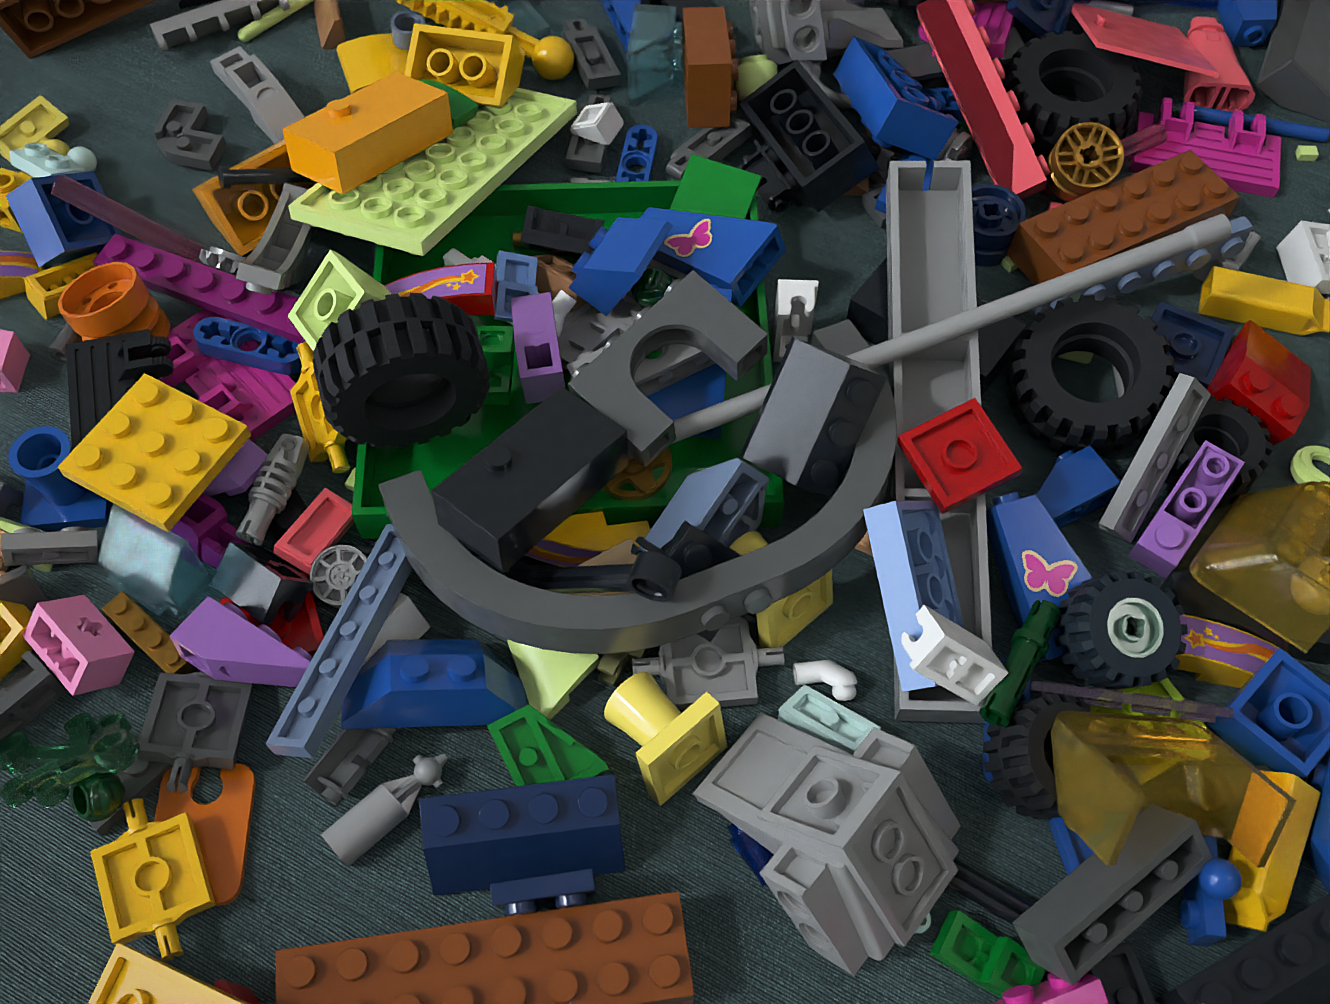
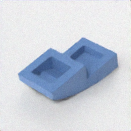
[494,250,538,322]

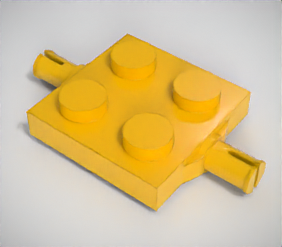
[290,342,350,473]
[90,798,216,961]

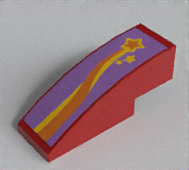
[385,262,498,315]

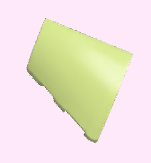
[507,640,600,720]

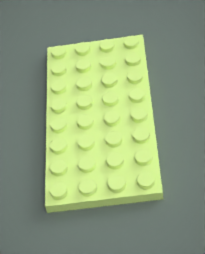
[288,88,577,256]

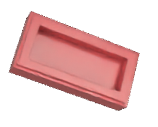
[273,488,354,575]

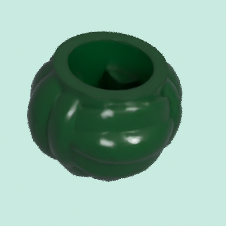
[631,267,673,308]
[70,768,125,822]

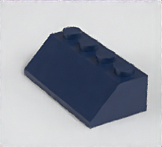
[419,774,625,896]

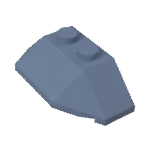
[639,458,770,551]

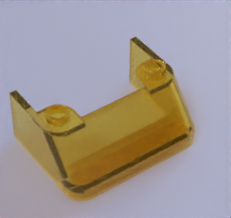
[1050,711,1296,868]

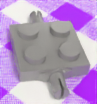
[632,616,785,711]

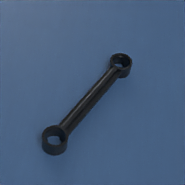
[482,551,682,602]

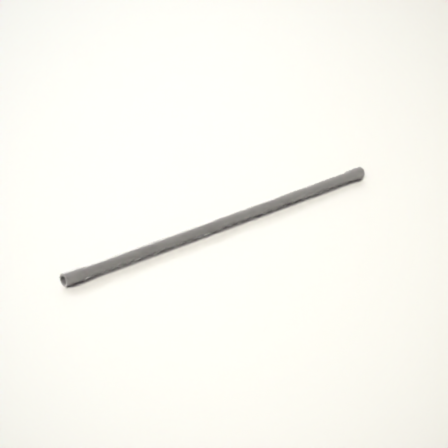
[628,214,1232,460]

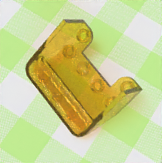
[1189,481,1330,654]

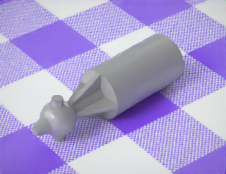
[321,753,448,868]

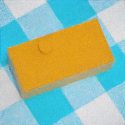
[282,72,453,195]

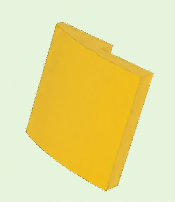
[337,33,409,94]

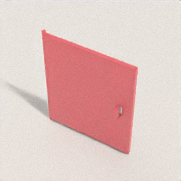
[1071,2,1219,78]

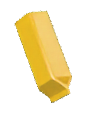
[1198,266,1330,336]
[1223,770,1321,932]

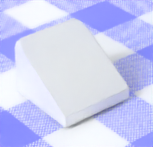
[570,102,624,145]

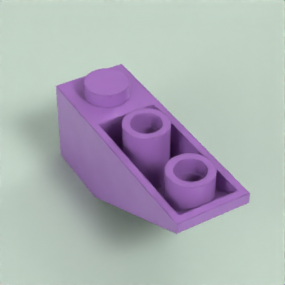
[511,292,566,404]
[1128,440,1245,579]
[170,596,313,687]

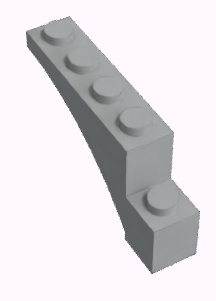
[236,183,319,295]

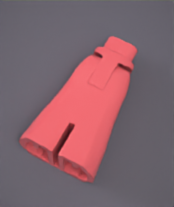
[1184,17,1255,112]

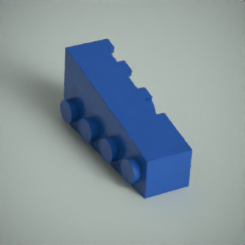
[834,36,959,160]

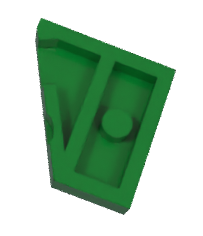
[487,704,609,786]

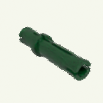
[979,600,1062,727]

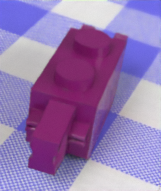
[126,493,251,569]

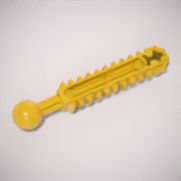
[395,0,575,81]

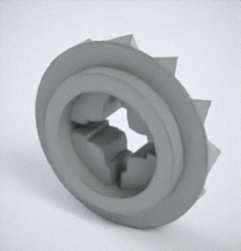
[199,246,246,275]

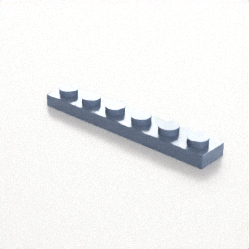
[1030,216,1253,318]
[265,524,413,758]

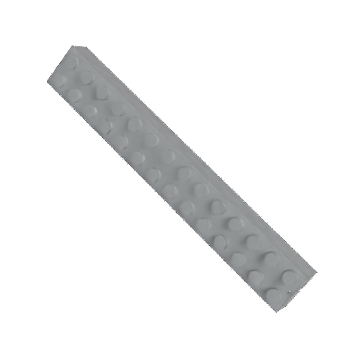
[886,161,992,724]

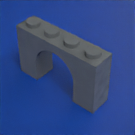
[568,270,768,468]

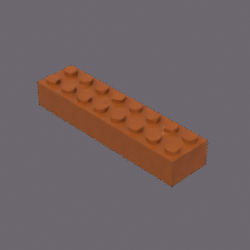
[276,891,694,1004]

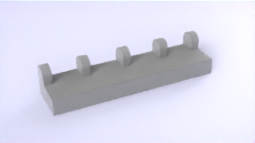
[150,0,290,52]
[1099,373,1211,543]

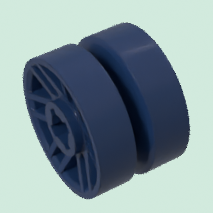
[972,184,1026,267]

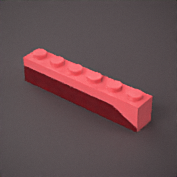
[916,0,1050,200]

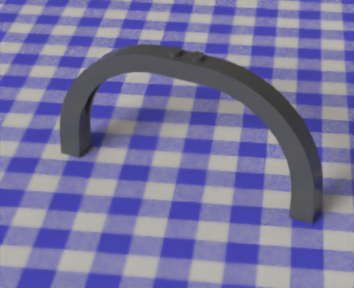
[378,319,897,654]

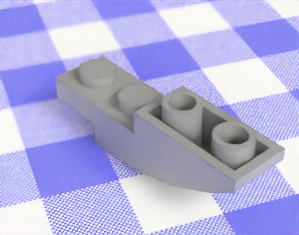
[210,46,304,144]

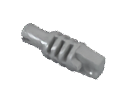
[235,434,309,545]

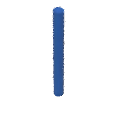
[1194,106,1329,143]

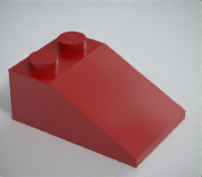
[1207,319,1311,446]

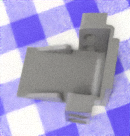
[749,0,904,65]
[693,712,961,976]

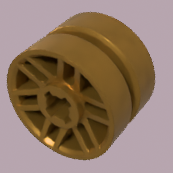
[1046,122,1124,202]

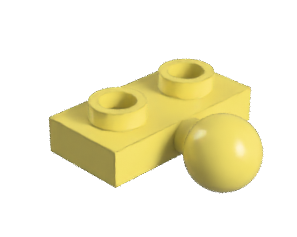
[0,95,70,163]

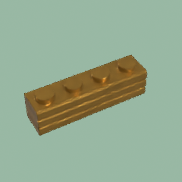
[101,591,199,675]

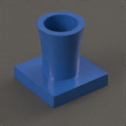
[8,426,113,532]

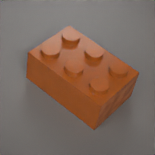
[682,7,738,128]

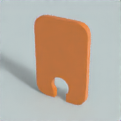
[154,763,256,906]

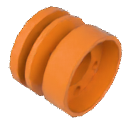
[58,262,171,341]

